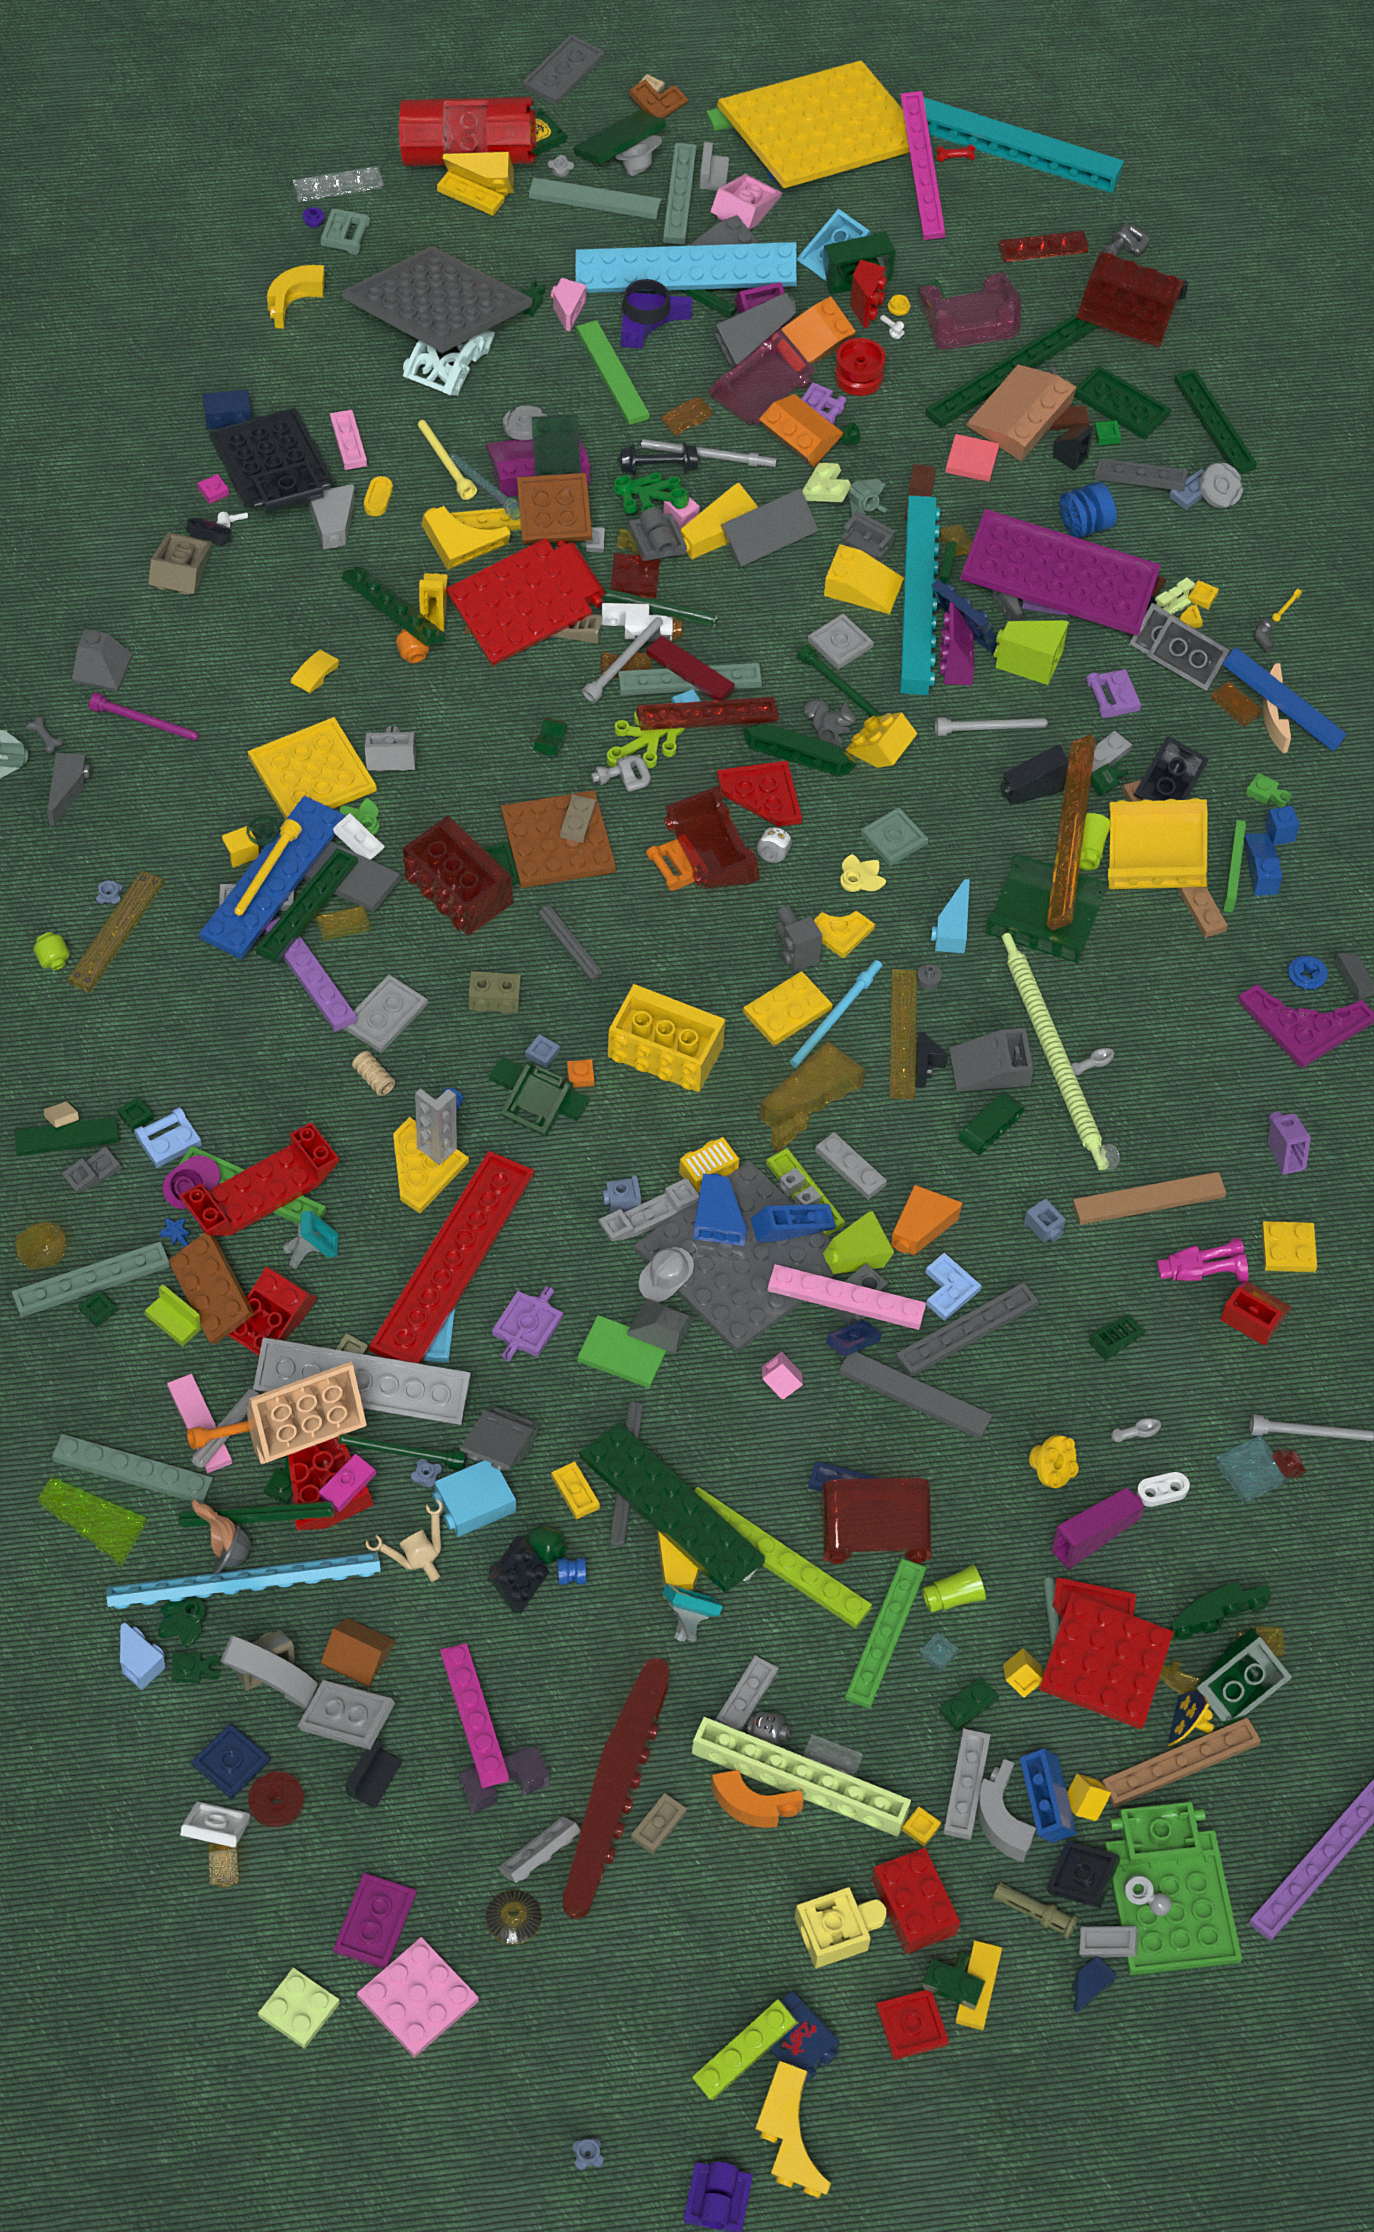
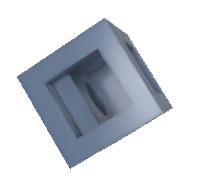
[602,1175,641,1214]
[1024,1199,1066,1243]

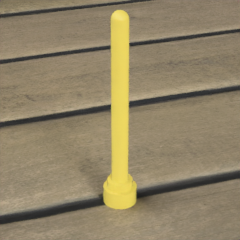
[418,420,477,500]

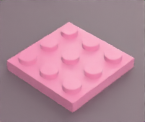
[357,1937,479,2058]

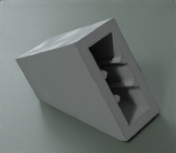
[309,484,355,550]

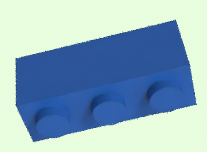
[1020,1749,1077,1843]

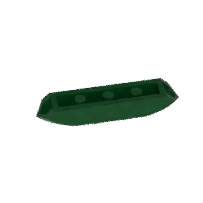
[742,725,857,777]

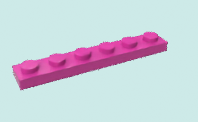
[440,1643,509,1788]

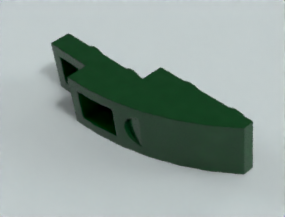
[1170,1582,1272,1640]

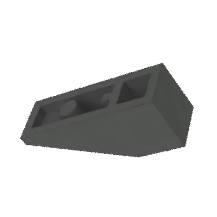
[47,753,91,826]

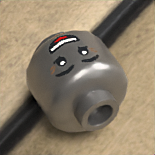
[747,1711,790,1747]

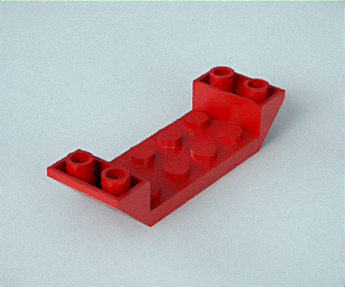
[179,1122,339,1236]

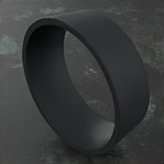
[622,279,671,325]

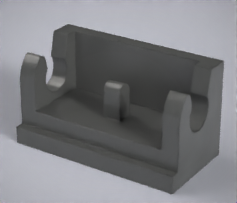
[841,510,895,562]

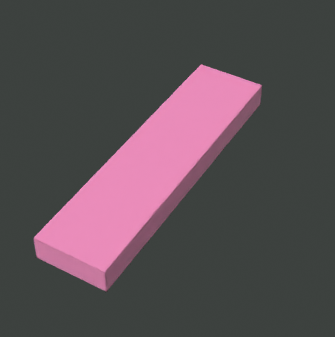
[167,1374,232,1473]

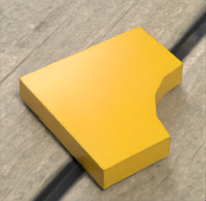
[814,911,875,959]

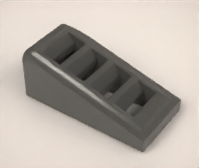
[991,590,1022,621]

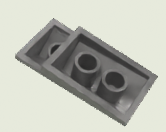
[1129,603,1231,691]

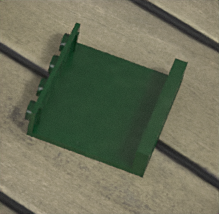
[985,853,1107,963]

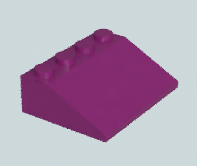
[486,430,590,498]

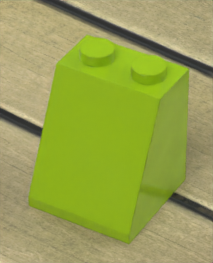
[994,620,1069,685]

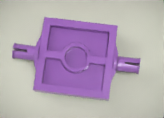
[492,1286,563,1361]

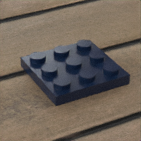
[931,579,998,655]

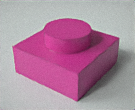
[197,474,229,504]

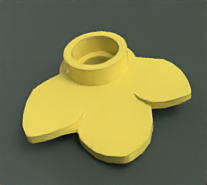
[840,854,886,892]

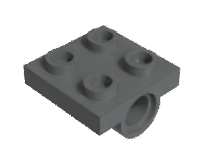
[627,507,687,561]

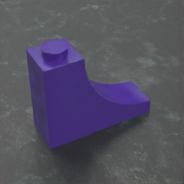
[621,293,692,349]

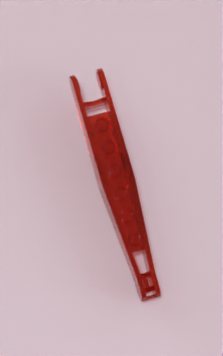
[562,1658,670,1920]

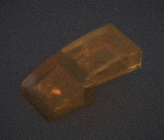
[661,397,713,437]
[600,652,651,678]

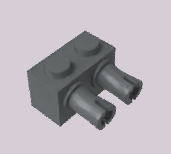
[776,906,822,973]

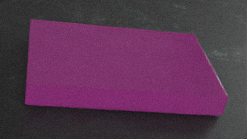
[333,1873,417,1969]

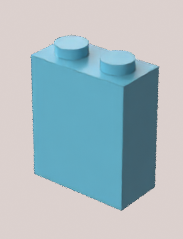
[432,1460,516,1537]

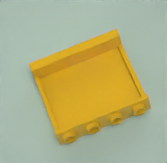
[1108,798,1208,889]

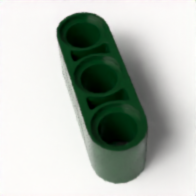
[958,1092,1025,1155]

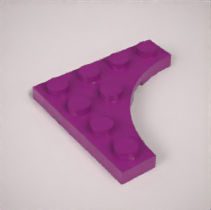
[1237,984,1374,1069]

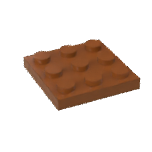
[517,473,592,544]

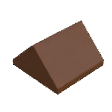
[321,1618,396,1688]

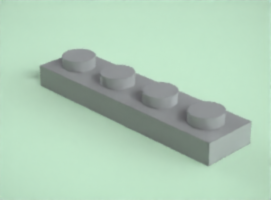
[943,1729,991,1840]

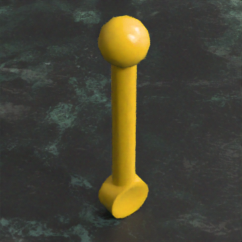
[1272,589,1302,622]

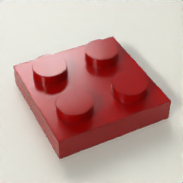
[876,1990,949,2061]

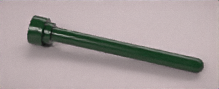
[797,644,883,717]
[338,1434,465,1471]

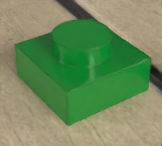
[1094,421,1121,445]

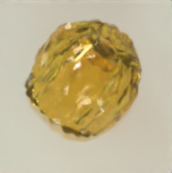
[15,1222,67,1269]

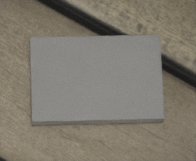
[343,974,428,1053]
[298,1680,395,1750]

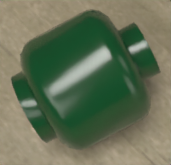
[525,1525,567,1564]

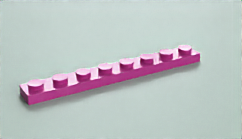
[901,91,945,240]

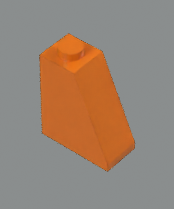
[891,1185,962,1255]

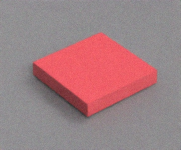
[945,434,1000,482]

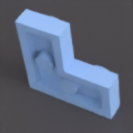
[926,1253,981,1321]

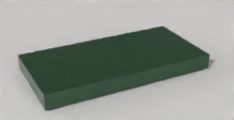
[573,110,666,164]
[1074,366,1171,440]

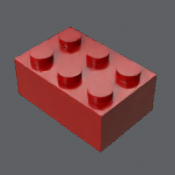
[871,1848,960,1955]

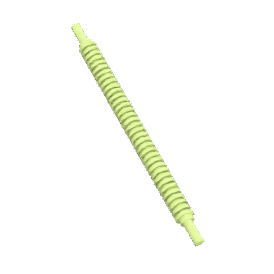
[1002,933,1108,1170]

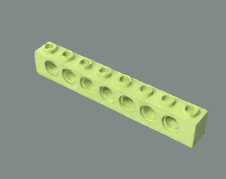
[692,1717,911,1837]

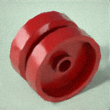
[835,338,886,396]

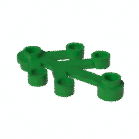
[613,472,689,514]

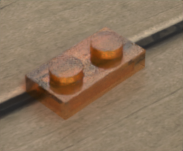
[1211,681,1262,727]

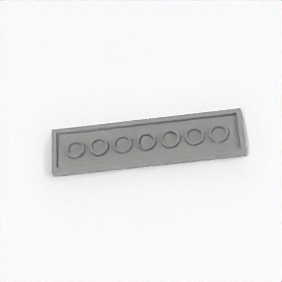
[253,1338,471,1426]

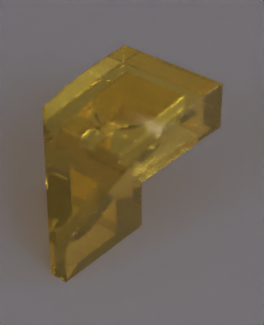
[939,524,972,557]
[1159,1662,1200,1695]

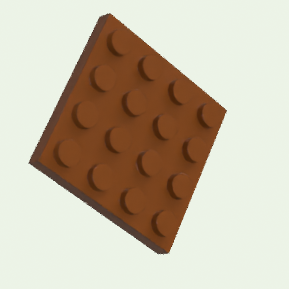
[501,790,616,888]

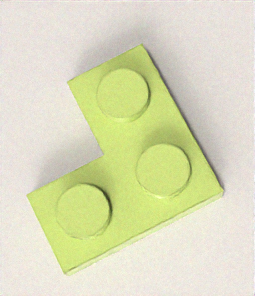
[802,463,851,502]

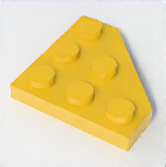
[393,1117,469,1214]

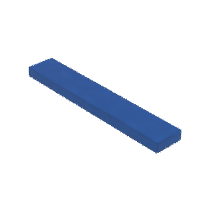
[1222,647,1347,752]

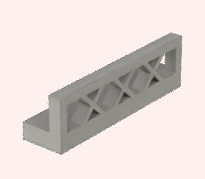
[415,1088,457,1165]

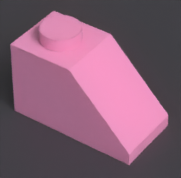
[551,278,586,331]

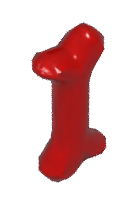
[936,144,975,162]

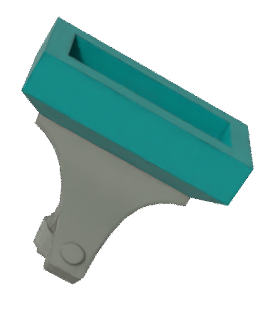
[283,1211,338,1269]
[663,1583,723,1642]

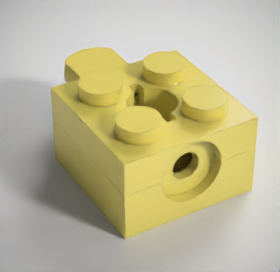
[795,1887,886,1969]

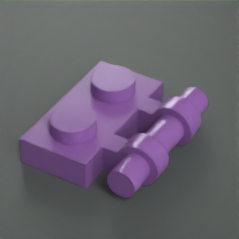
[802,383,846,425]

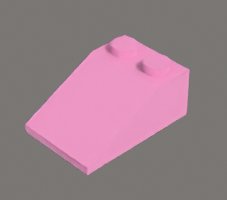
[711,174,782,230]

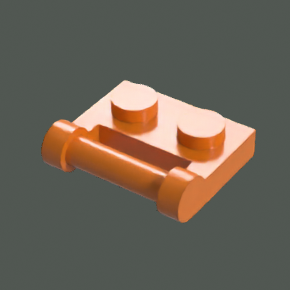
[646,836,708,891]

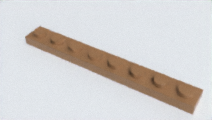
[1122,780,1228,938]

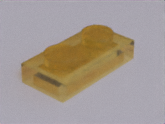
[316,906,370,941]

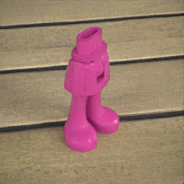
[1157,1237,1248,1283]

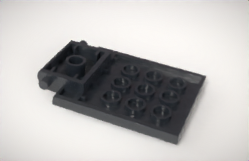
[209,408,332,514]

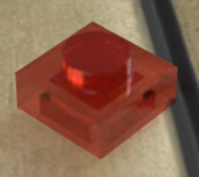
[1272,1450,1307,1478]

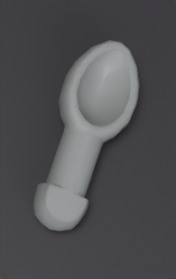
[1071,1048,1115,1075]
[1111,1418,1161,1442]

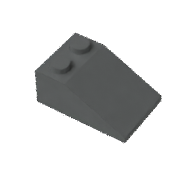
[689,215,759,246]

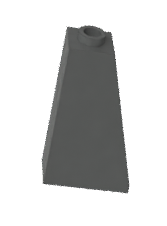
[712,293,796,370]

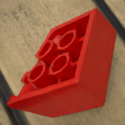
[288,1437,374,1530]

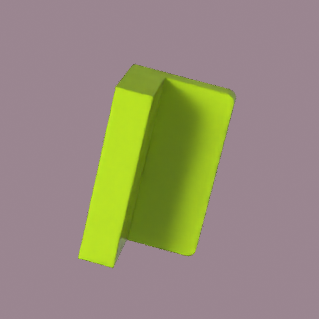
[145,1284,201,1347]

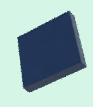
[191,1723,270,1800]

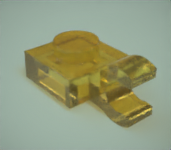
[1234,1626,1285,1658]

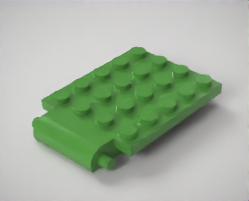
[1104,1802,1242,1975]

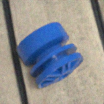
[1059,481,1117,539]

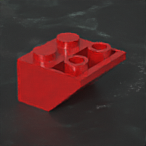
[850,260,887,329]
[1221,1281,1291,1346]

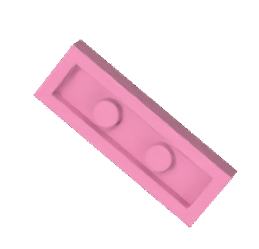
[330,410,367,470]

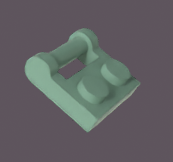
[321,208,370,255]

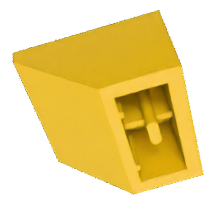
[846,712,917,768]

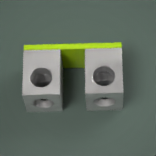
[779,1166,823,1205]

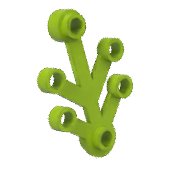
[607,709,686,768]

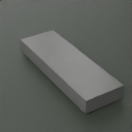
[715,1655,779,1732]

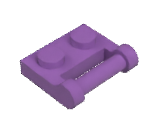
[1086,669,1141,718]

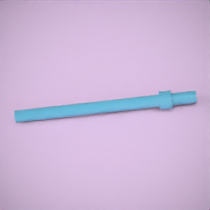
[790,960,882,1068]

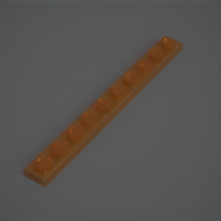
[1047,734,1096,931]

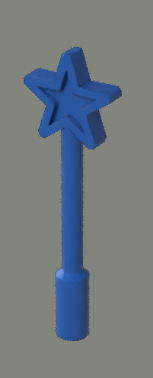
[160,1218,189,1248]

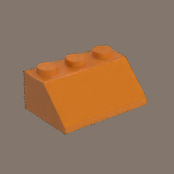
[759,394,843,468]

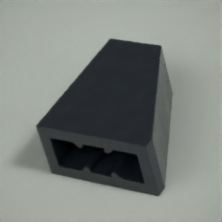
[1000,745,1069,806]

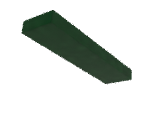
[489,1057,589,1121]
[14,1117,119,1156]

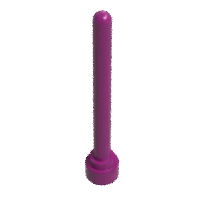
[89,692,199,741]

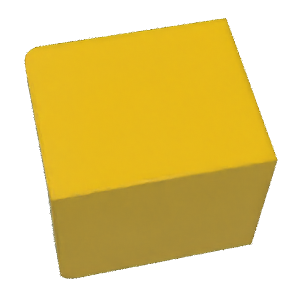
[222,826,259,867]
[1003,1648,1043,1697]
[1067,1774,1112,1821]

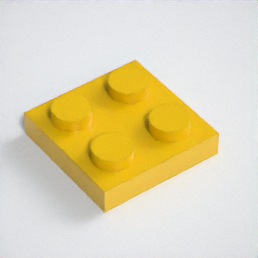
[1262,1221,1317,1272]

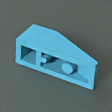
[931,879,970,953]

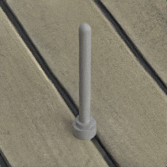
[581,617,663,703]
[935,717,1048,736]
[1250,1414,1374,1441]

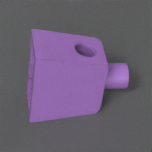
[1268,1111,1311,1175]

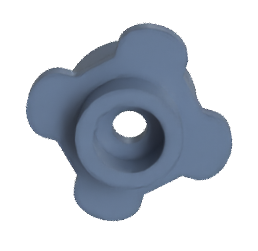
[96,880,122,904]
[411,1459,442,1487]
[572,2138,604,2170]

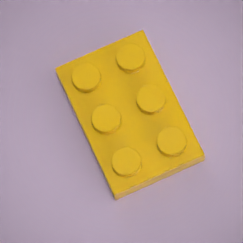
[743,971,833,1046]

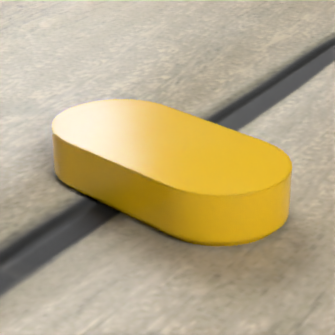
[364,476,393,516]

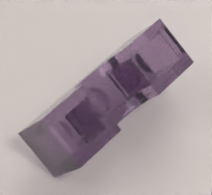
[459,1746,549,1814]

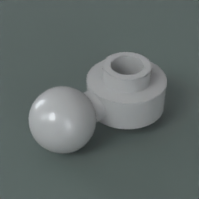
[1124,1874,1172,1916]

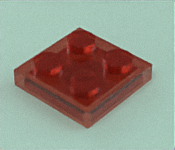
[610,553,660,598]

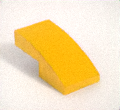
[290,650,339,693]

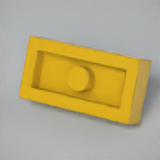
[551,1462,600,1520]

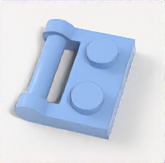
[134,1107,202,1168]

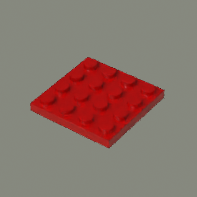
[1038,1592,1173,1730]

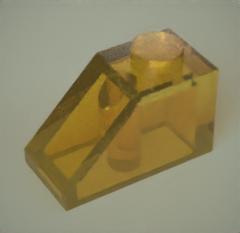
[208,1842,239,1887]

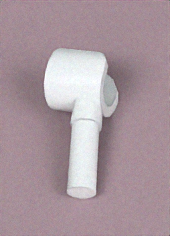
[880,315,904,339]
[217,512,248,528]

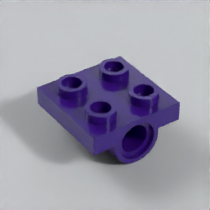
[683,2162,753,2232]

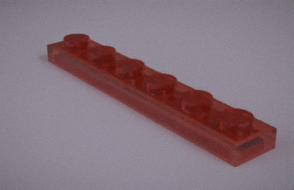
[636,697,779,731]

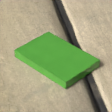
[577,1315,667,1389]

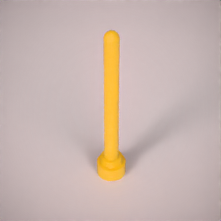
[234,819,302,916]

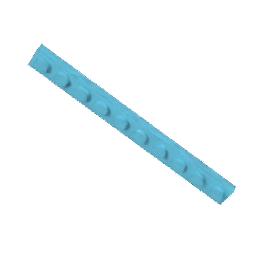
[107,1552,381,1609]

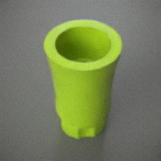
[1076,813,1111,871]
[922,1564,986,1612]

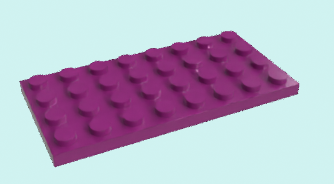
[960,509,1161,636]

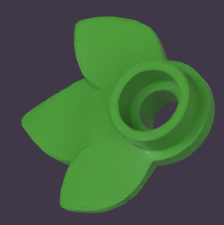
[340,798,379,836]

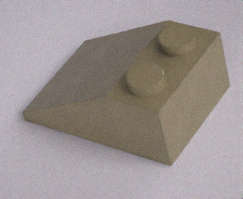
[148,532,213,595]

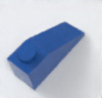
[1244,833,1282,895]
[751,1204,836,1242]

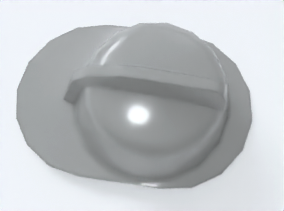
[616,136,662,176]
[639,1247,694,1302]

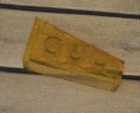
[759,1041,865,1133]

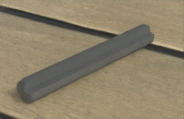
[539,906,602,980]

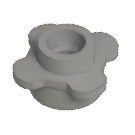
[548,155,574,177]

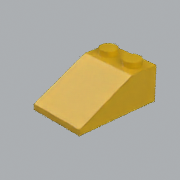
[443,152,514,196]
[824,544,904,614]

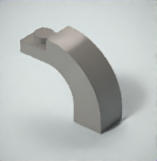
[977,1759,1036,1862]

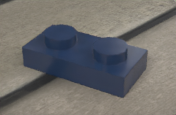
[826,1319,882,1357]

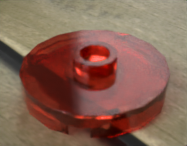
[248,1772,304,1827]

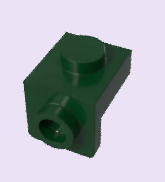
[533,718,567,756]

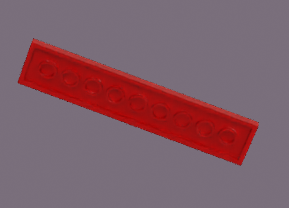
[369,1151,534,1364]

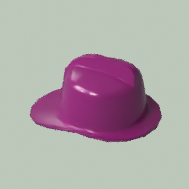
[162,1155,220,1209]

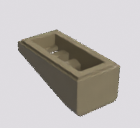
[552,615,603,644]

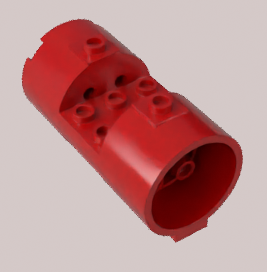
[399,97,536,166]

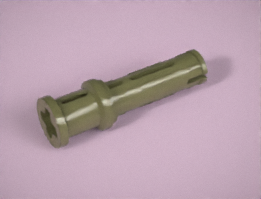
[993,1882,1079,1939]

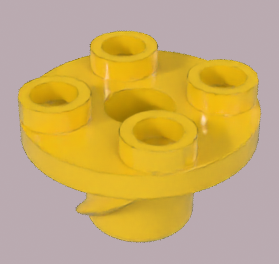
[1029,1435,1078,1488]

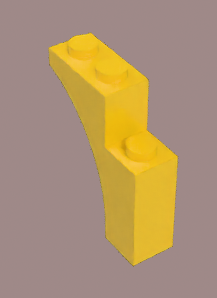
[756,2061,831,2198]

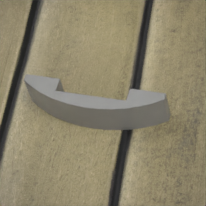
[598,1178,699,1241]
[220,1636,318,1709]

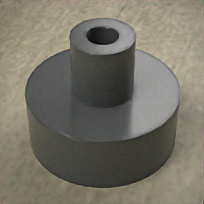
[917,964,942,990]

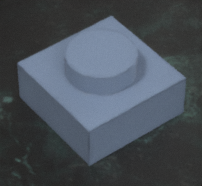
[525,1034,560,1068]

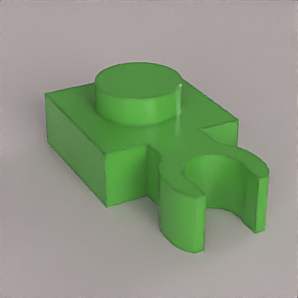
[1246,773,1291,808]

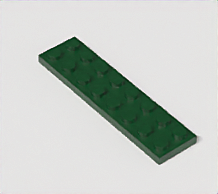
[580,1422,765,1593]

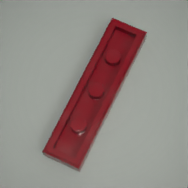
[646,635,735,703]

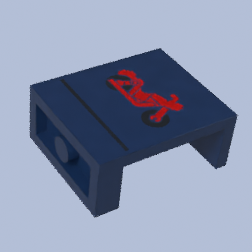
[769,1991,839,2084]

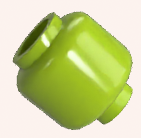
[33,932,70,971]

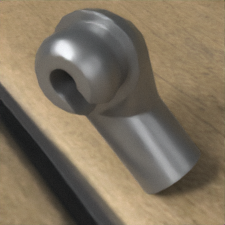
[1254,618,1275,652]

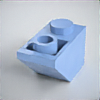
[120,1622,165,1690]

